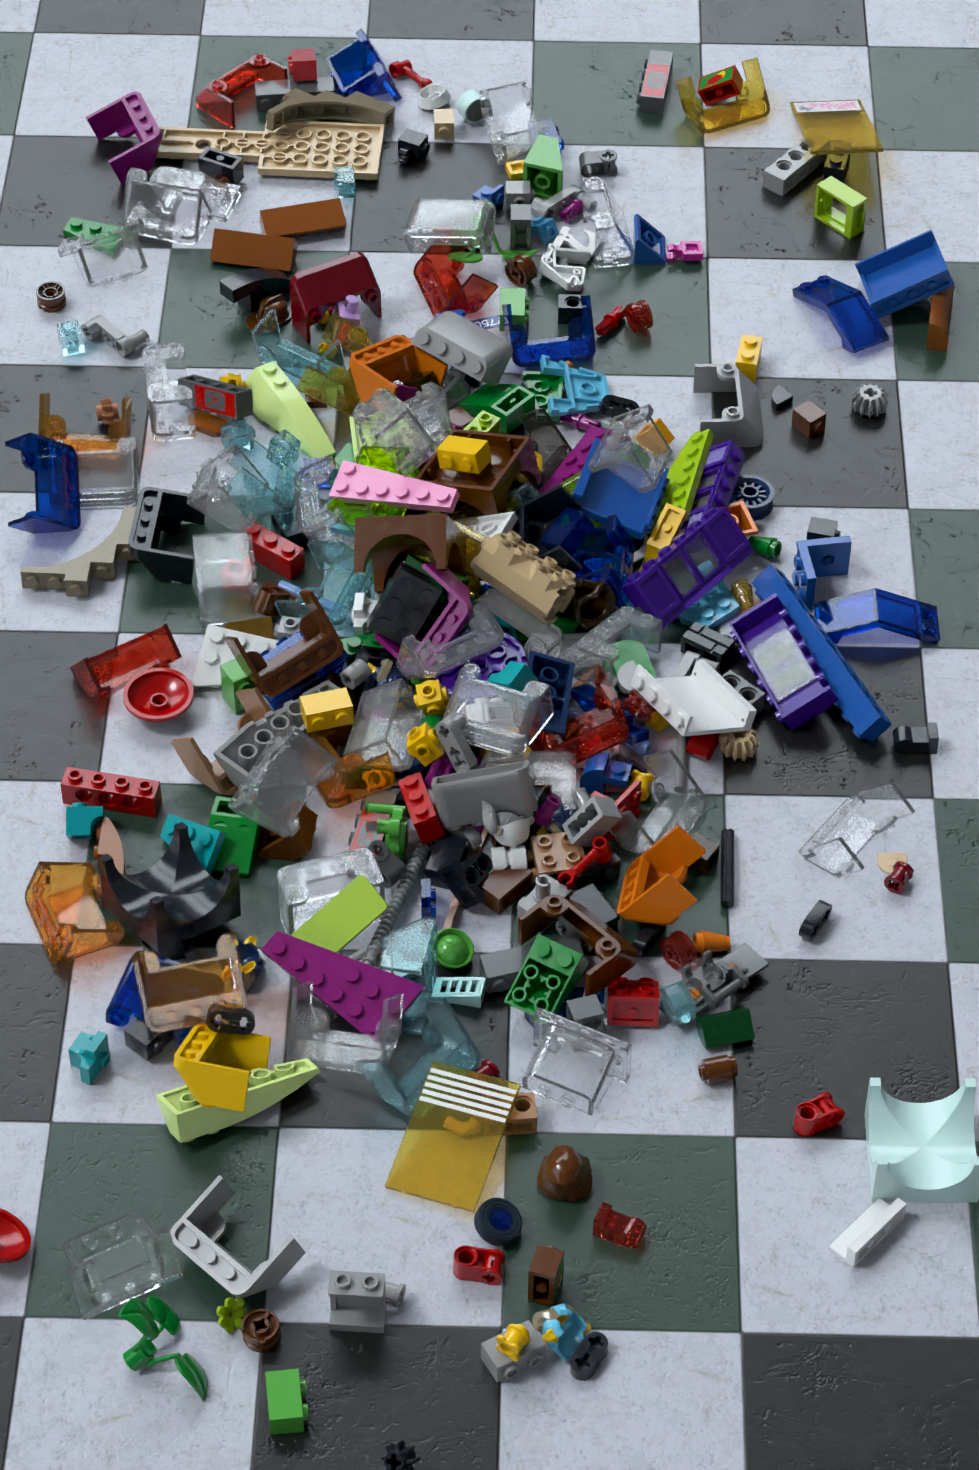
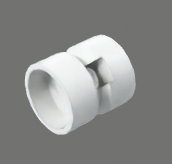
[490,845,527,872]

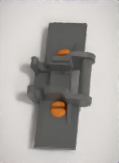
[659,943,769,1027]

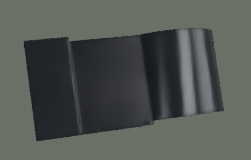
[892,723,939,754]

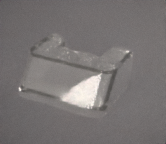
[556,606,663,692]

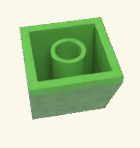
[523,134,563,200]

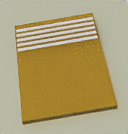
[385,1061,521,1212]

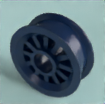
[729,475,774,521]

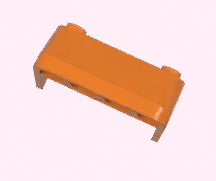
[349,335,448,413]
[616,825,706,926]

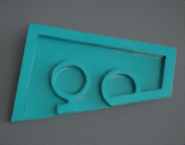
[160,814,226,875]

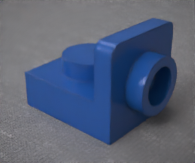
[473,184,505,211]

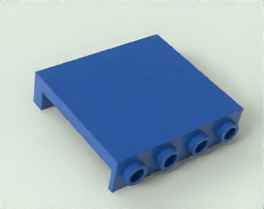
[855,230,955,320]
[572,437,670,540]

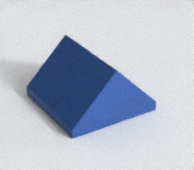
[633,214,666,264]

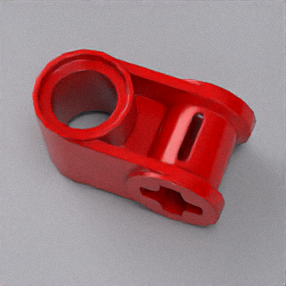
[685,733,720,761]
[793,1092,845,1137]
[453,1245,506,1285]

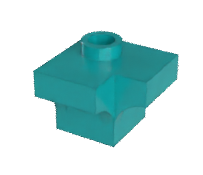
[487,661,538,708]
[66,802,105,839]
[68,1031,111,1085]

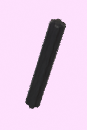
[721,828,734,908]

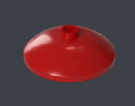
[123,668,194,722]
[0,1208,31,1264]

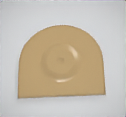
[877,853,907,874]

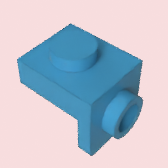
[531,216,559,245]

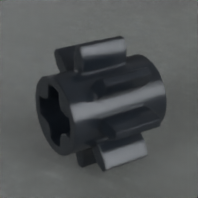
[381,1440,419,1470]

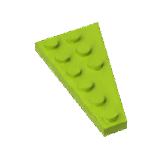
[628,429,714,540]

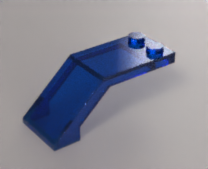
[792,275,889,353]
[814,588,940,645]

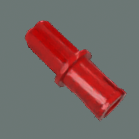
[595,305,627,336]

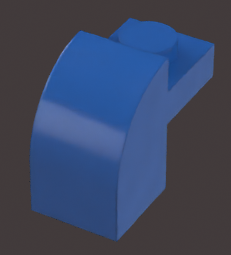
[580,752,632,794]

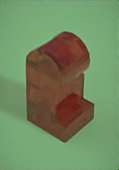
[593,1202,647,1248]

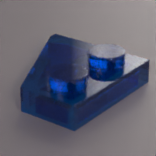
[421,878,436,930]

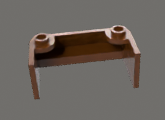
[224,590,343,697]
[518,895,638,996]

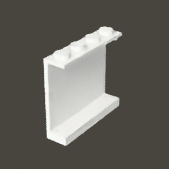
[631,659,757,737]

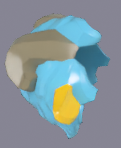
[532,1304,591,1362]

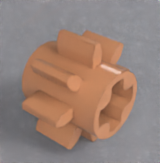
[95,398,119,425]

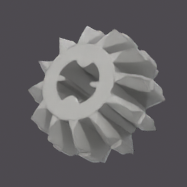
[851,383,888,418]

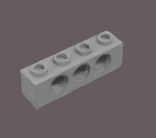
[763,133,831,196]

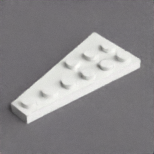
[191,624,343,690]

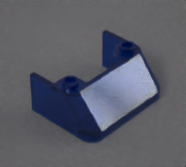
[502,295,596,367]
[5,432,81,534]

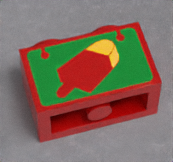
[697,65,743,106]

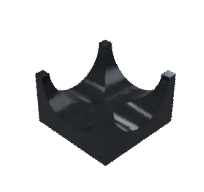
[99,822,241,953]

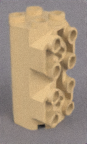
[470,531,576,624]

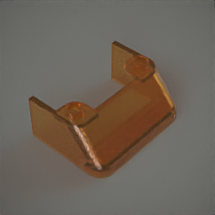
[38,392,132,464]
[298,707,397,809]

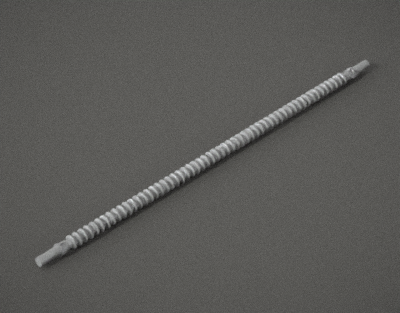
[362,709,495,966]

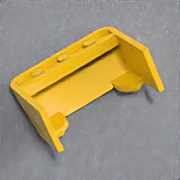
[173,1024,272,1112]

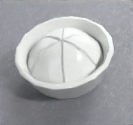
[418,84,451,110]

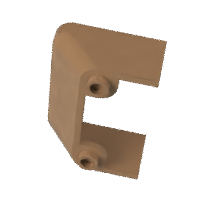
[171,688,271,796]

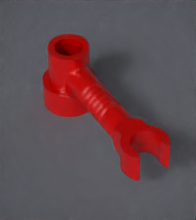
[389,60,433,89]
[558,836,612,890]

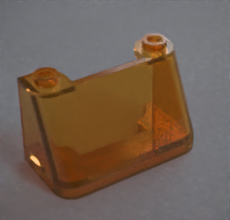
[25,861,124,963]

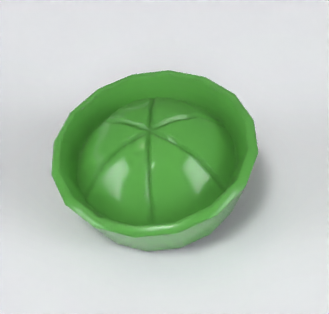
[432,928,474,969]

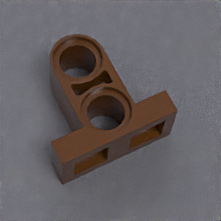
[252,581,304,618]

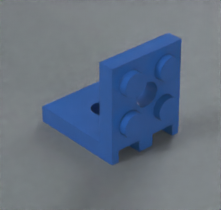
[792,536,852,611]

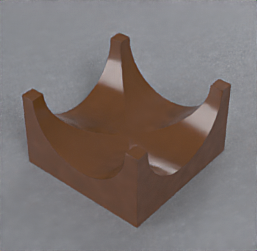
[415,429,542,516]
[354,514,467,593]

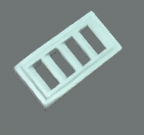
[431,977,486,1008]

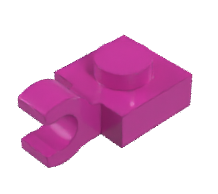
[666,241,704,261]

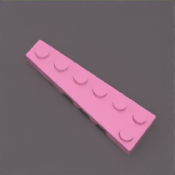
[328,461,460,513]

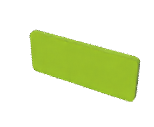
[291,875,388,953]

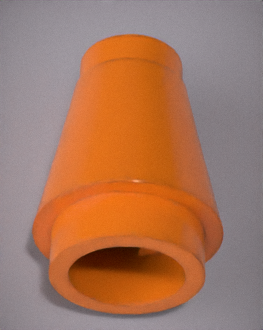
[692,930,730,955]

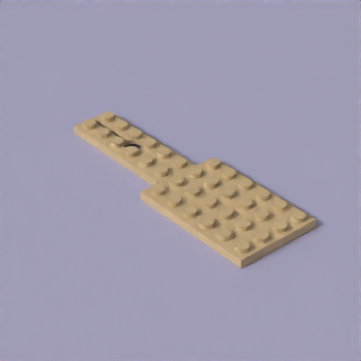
[156,120,385,180]

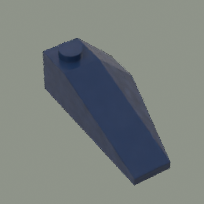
[527,650,575,736]

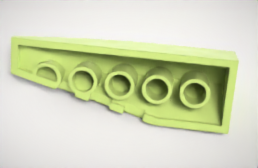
[245,361,336,463]
[156,1058,319,1143]

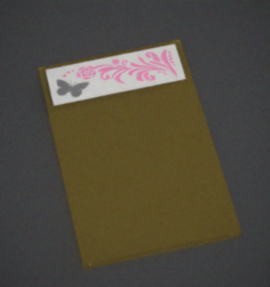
[790,99,883,155]

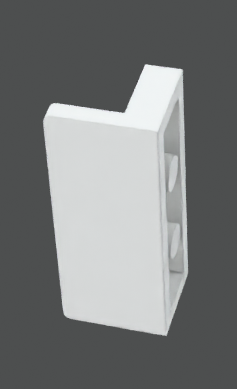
[830,1198,906,1268]

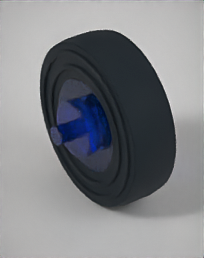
[474,1197,522,1246]

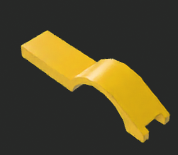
[638,503,688,573]

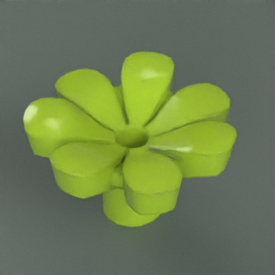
[216,1297,247,1333]

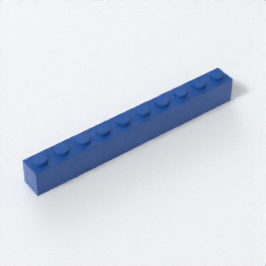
[751,564,892,743]

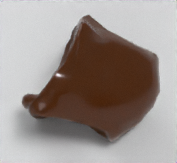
[537,1145,593,1202]

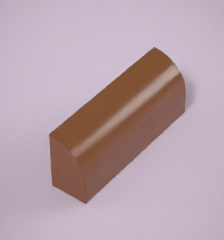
[259,198,347,237]
[210,228,298,271]
[926,286,954,352]

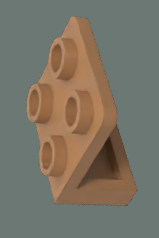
[526,832,586,883]

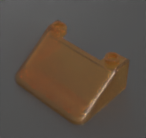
[132,932,247,1032]

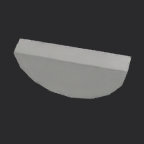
[617,660,644,699]

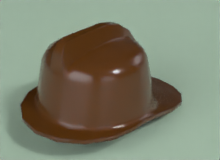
[246,294,292,333]

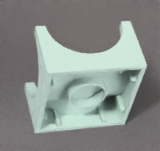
[864,1078,979,1202]

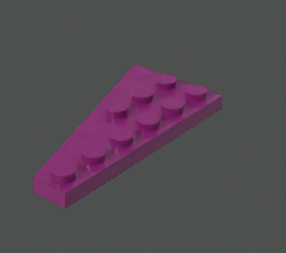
[535,426,633,497]
[261,931,426,1046]

